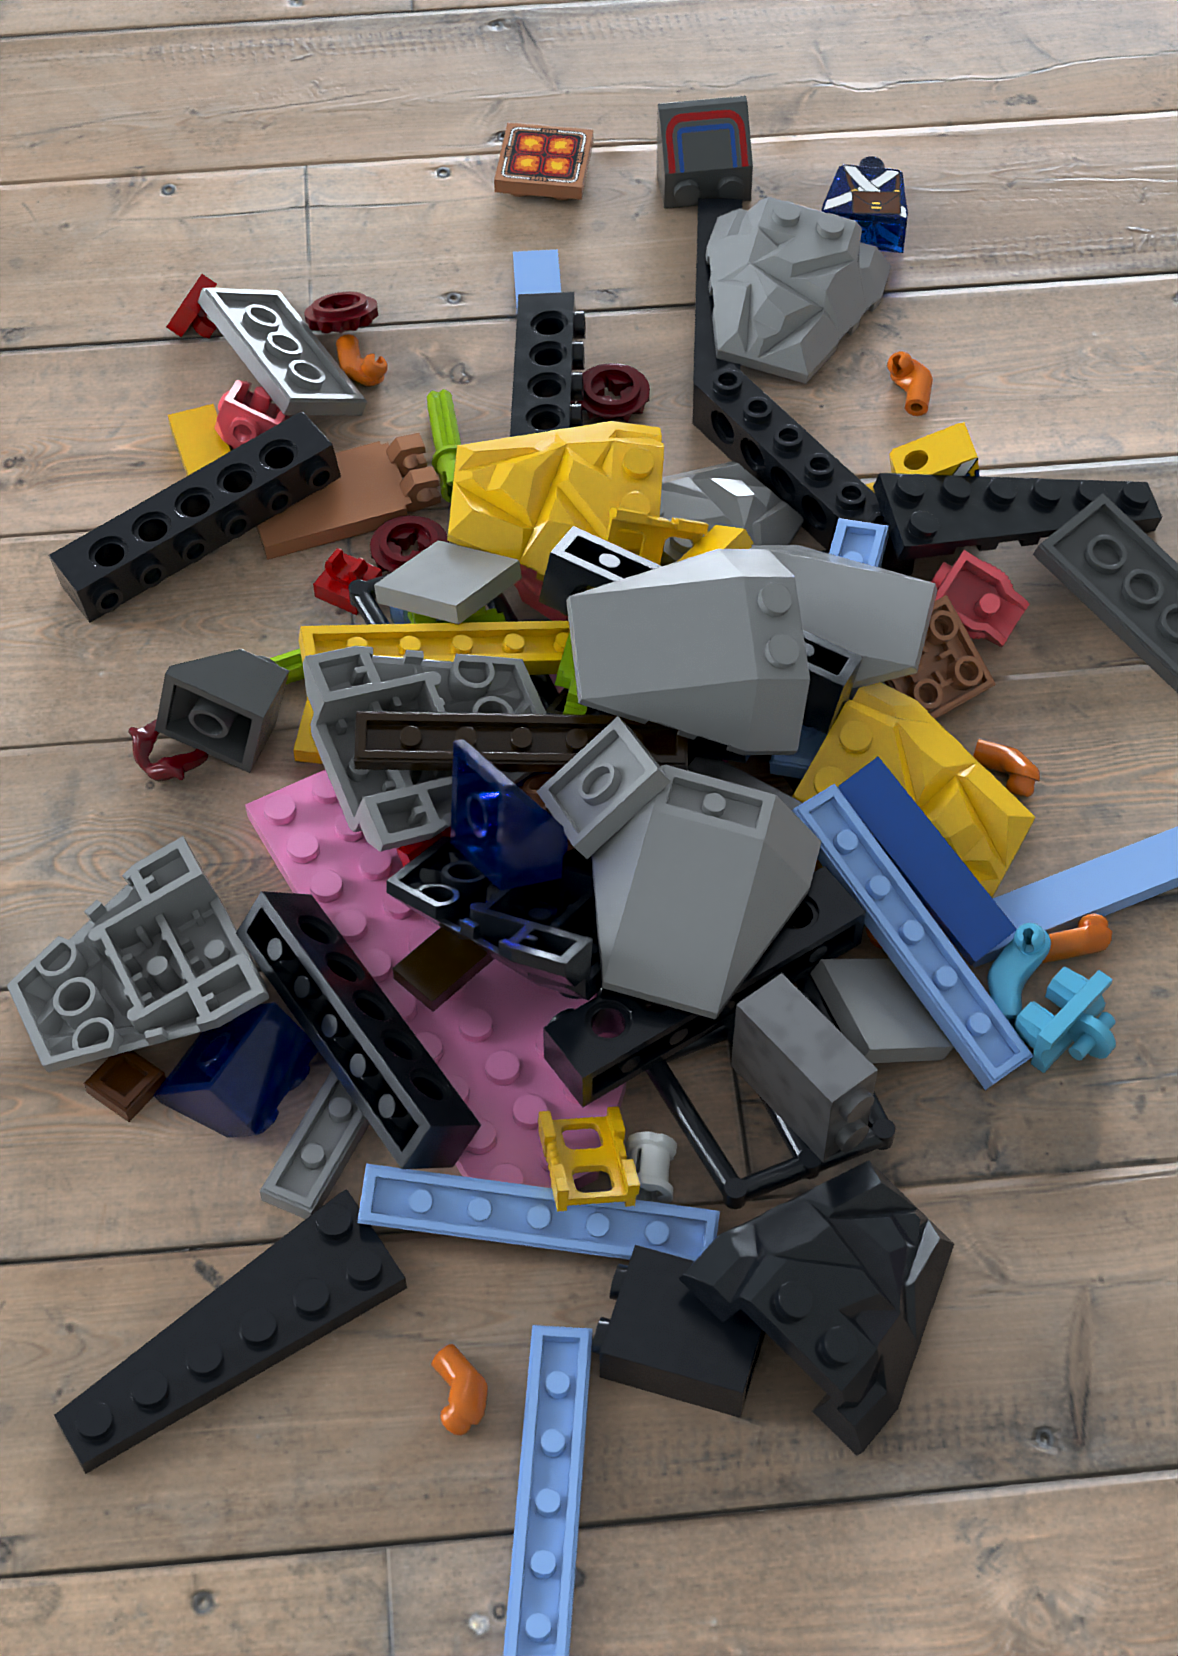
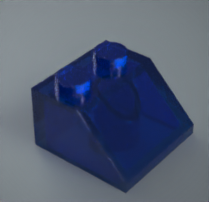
[450,739,568,890]
[153,1002,318,1138]

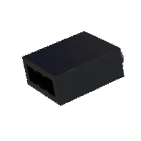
[592,1245,766,1418]

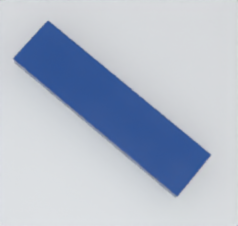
[838,756,1017,966]

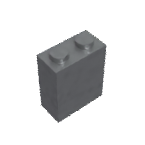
[731,973,878,1162]

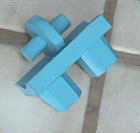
[1014,966,1116,1073]

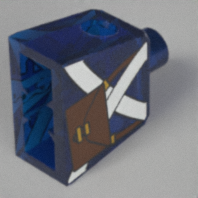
[822,156,908,253]

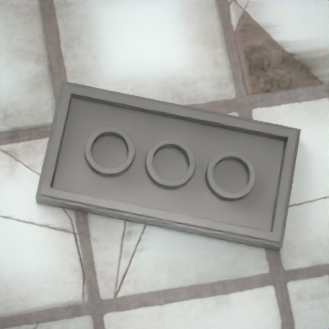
[198,288,367,415]

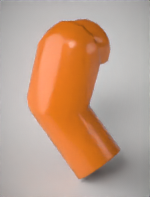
[336,334,388,387]
[887,351,933,416]
[973,739,1040,797]
[1041,913,1112,964]
[431,1344,488,1435]

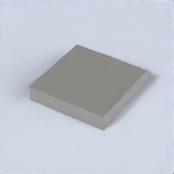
[374,540,522,624]
[536,716,671,859]
[810,958,954,1063]

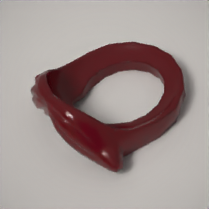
[128,719,209,781]

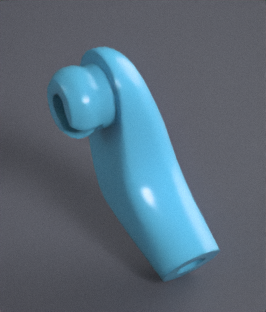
[987,923,1051,1028]

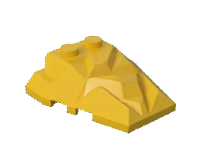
[447,421,664,581]
[792,682,1035,898]

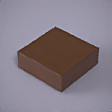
[84,1050,167,1122]

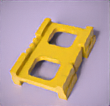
[606,507,709,565]
[538,1106,640,1212]

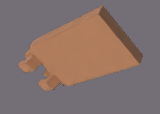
[256,433,441,560]

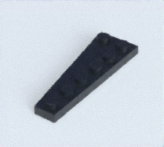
[873,473,1163,560]
[54,1189,407,1474]

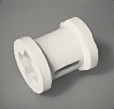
[625,1131,677,1204]

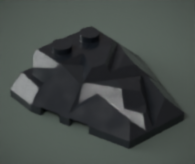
[386,836,602,1000]
[679,1160,954,1455]

